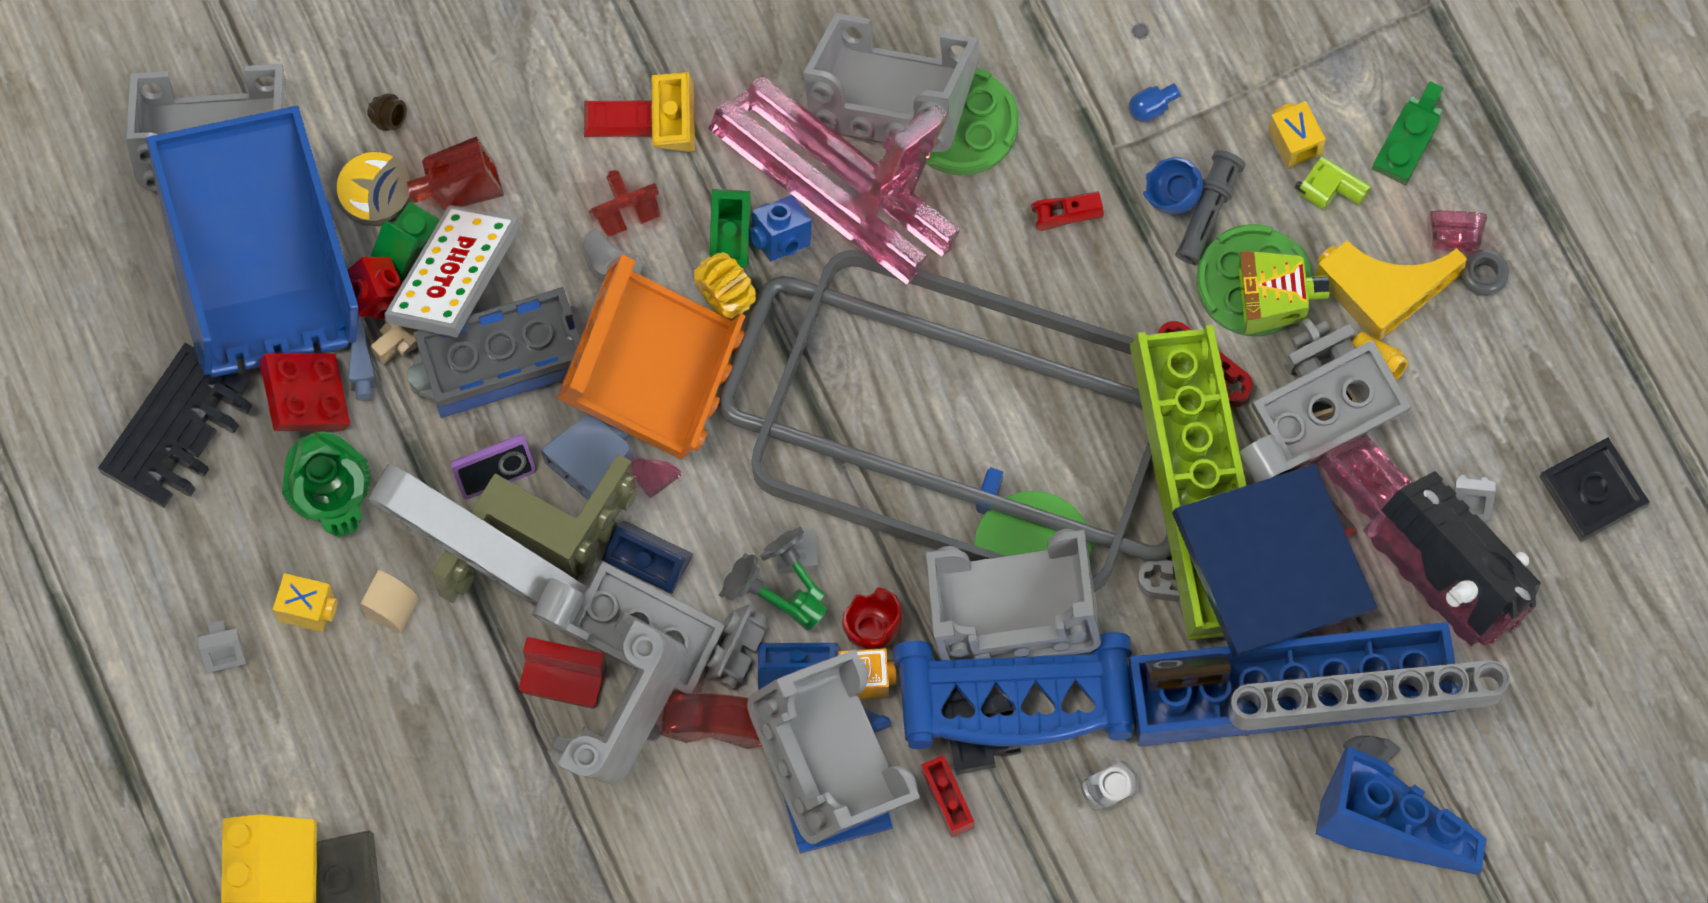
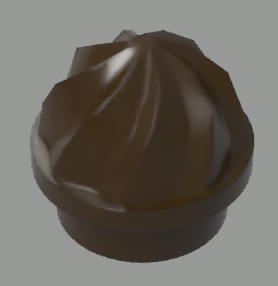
[367,93,407,131]

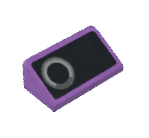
[450,434,536,499]

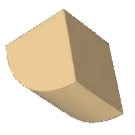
[360,569,419,634]

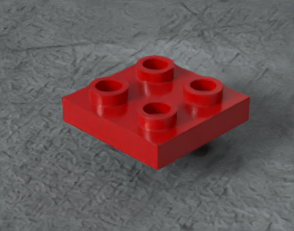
[259,353,350,431]

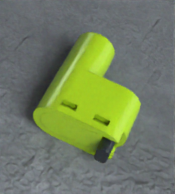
[1295,156,1371,210]

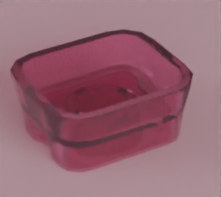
[1426,210,1487,252]

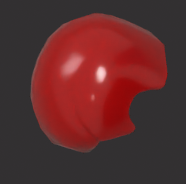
[842,587,903,649]

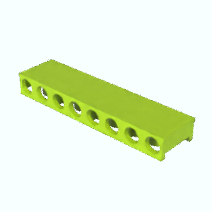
[1130,325,1246,641]

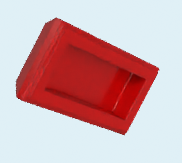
[584,100,652,137]

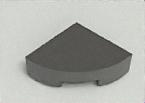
[1343,735,1401,763]

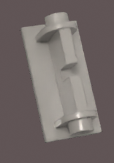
[704,604,767,689]

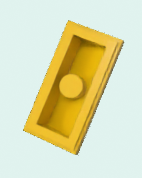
[651,72,695,152]

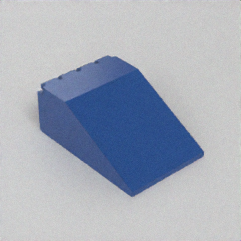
[146,105,358,378]

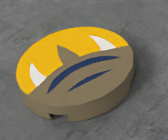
[335,151,413,226]

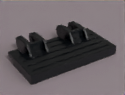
[98,342,253,508]

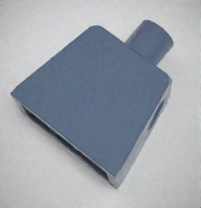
[541,414,634,500]

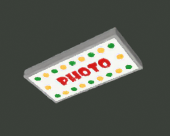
[385,205,520,337]

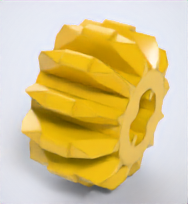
[694,252,756,319]

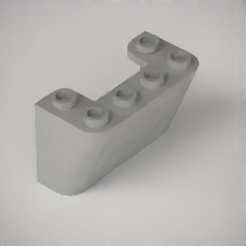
[803,13,980,152]
[126,63,286,191]

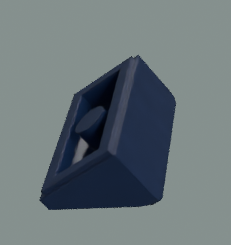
[602,521,693,593]

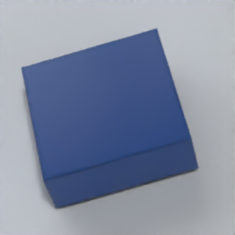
[976,467,1003,514]

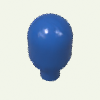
[1129,83,1181,122]

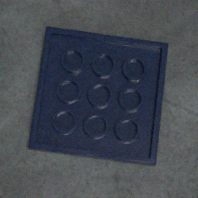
[1172,464,1378,658]

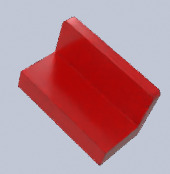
[518,637,607,709]

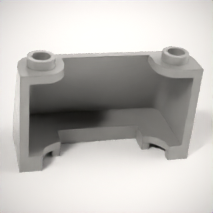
[926,529,1101,660]
[547,611,688,784]
[747,649,920,844]

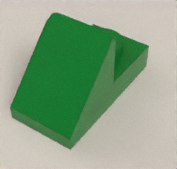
[709,189,752,267]
[370,202,440,283]

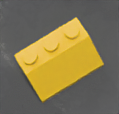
[221,814,317,903]

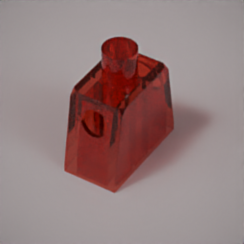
[407,136,504,210]

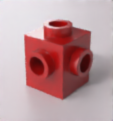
[347,257,402,319]

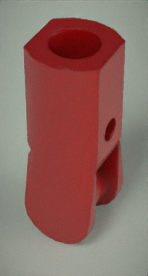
[1031,191,1104,231]

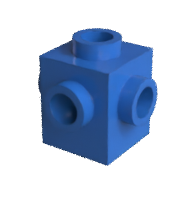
[749,195,812,262]

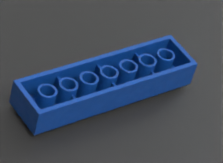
[1128,622,1459,747]

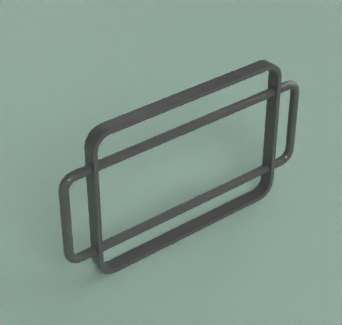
[718,250,1171,593]

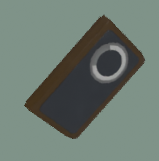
[1145,653,1231,691]

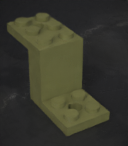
[431,454,638,603]

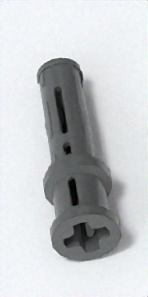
[1175,150,1246,265]

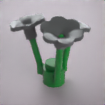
[719,527,827,631]

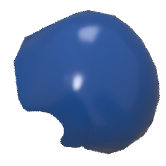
[1143,157,1203,215]

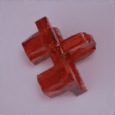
[589,169,660,238]

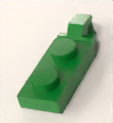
[1372,81,1444,185]

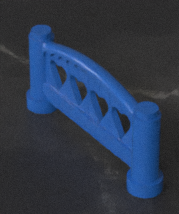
[893,632,1135,749]

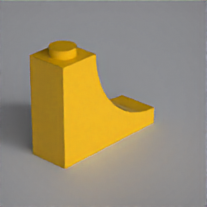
[1316,240,1467,341]

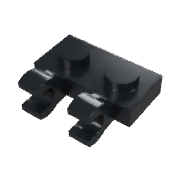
[943,691,1021,775]

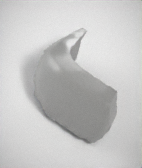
[581,229,643,280]
[1081,761,1139,811]

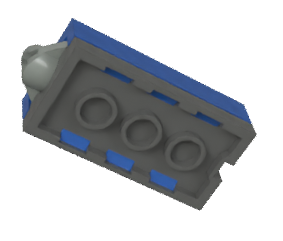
[407,287,580,418]

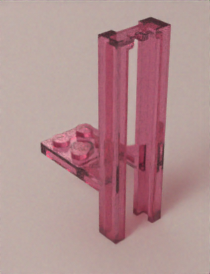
[708,75,960,285]

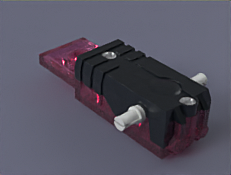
[1318,434,1541,647]

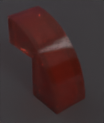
[660,693,762,749]

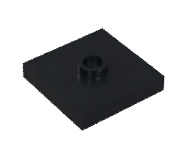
[1539,437,1650,542]

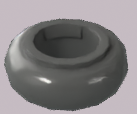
[1461,250,1509,296]

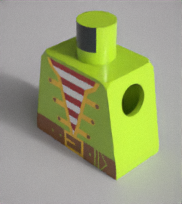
[1238,251,1330,334]

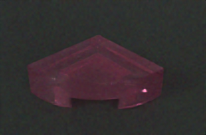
[632,458,681,499]

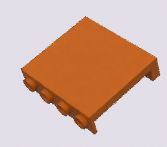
[557,254,745,460]

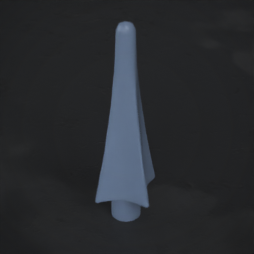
[347,317,378,401]

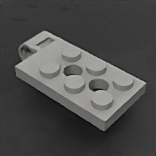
[1240,340,1411,483]
[532,561,725,696]

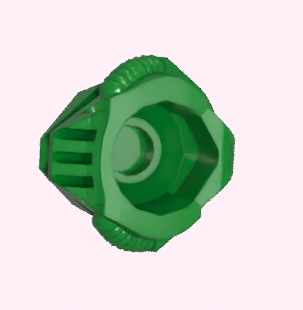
[282,432,371,538]

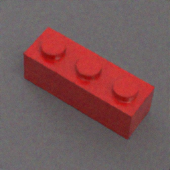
[921,755,975,838]

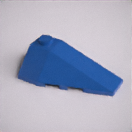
[1315,746,1486,875]

